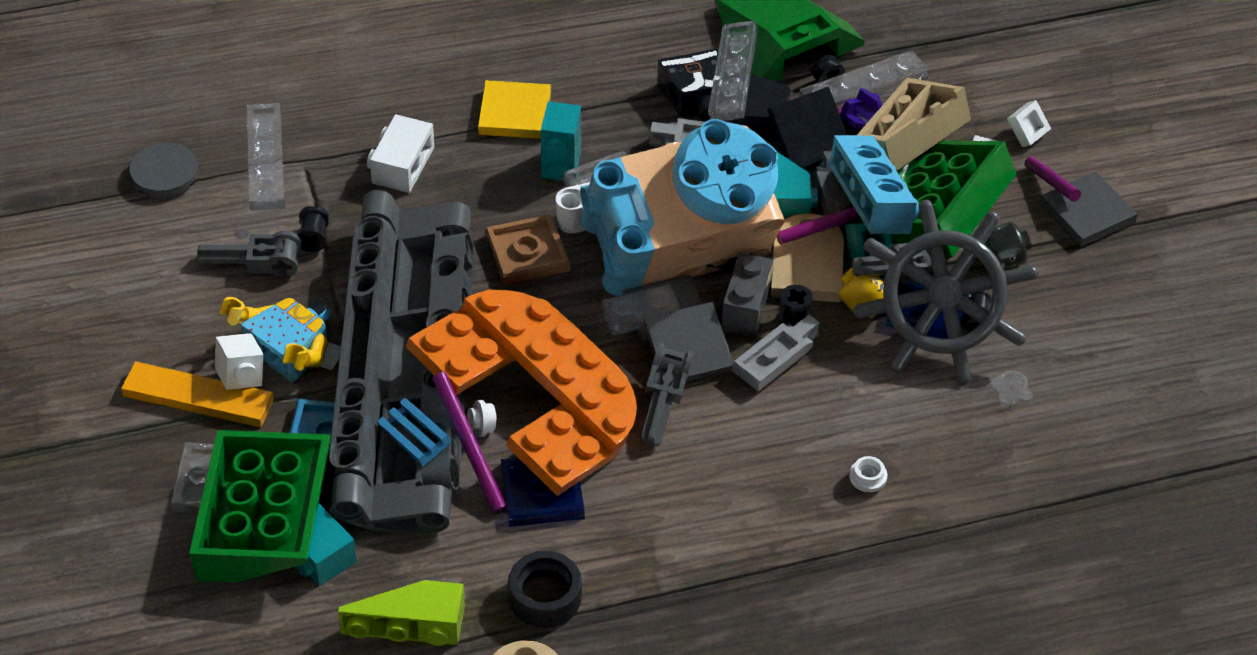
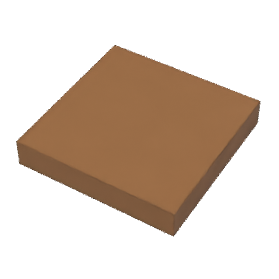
[485,214,570,285]

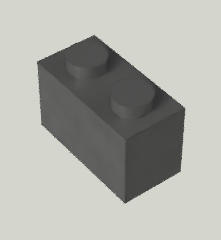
[721,252,774,339]

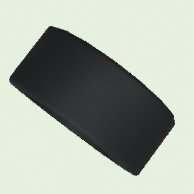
[508,551,582,628]

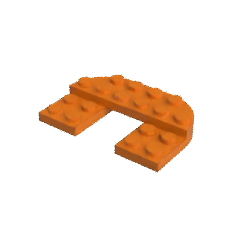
[406,290,637,496]

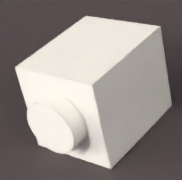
[215,333,264,390]

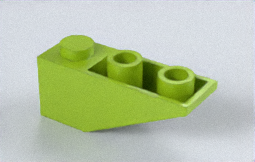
[338,580,465,646]

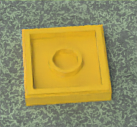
[478,80,551,139]

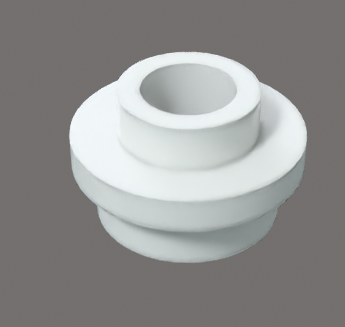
[467,400,496,437]
[849,456,887,492]

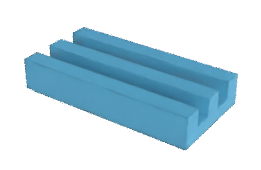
[377,398,452,467]

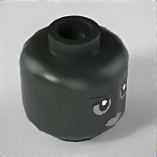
[985,222,1032,271]

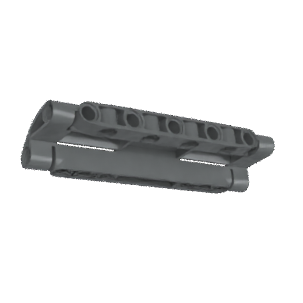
[329,190,474,534]

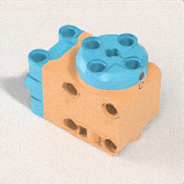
[580,119,785,296]

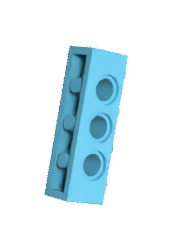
[829,135,919,234]

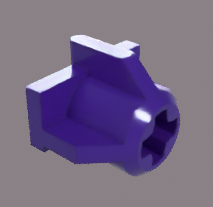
[840,88,882,132]

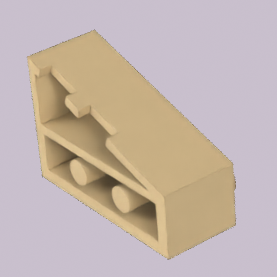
[857,78,971,171]

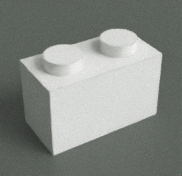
[367,114,434,193]

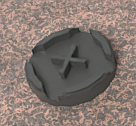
[129,142,198,199]

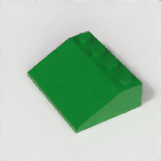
[861,140,1017,258]
[189,430,331,583]

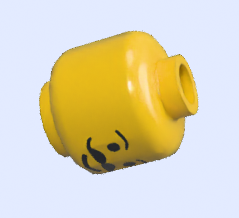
[838,267,884,319]

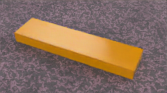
[121,361,274,428]

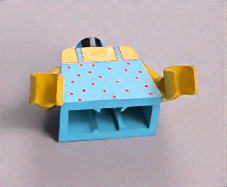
[219,297,332,383]

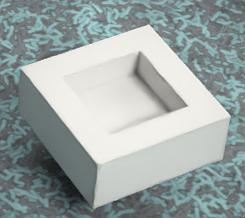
[1007,100,1051,147]

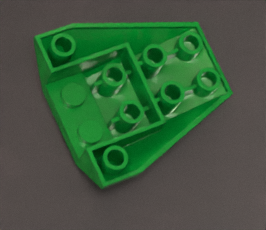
[715,0,865,82]

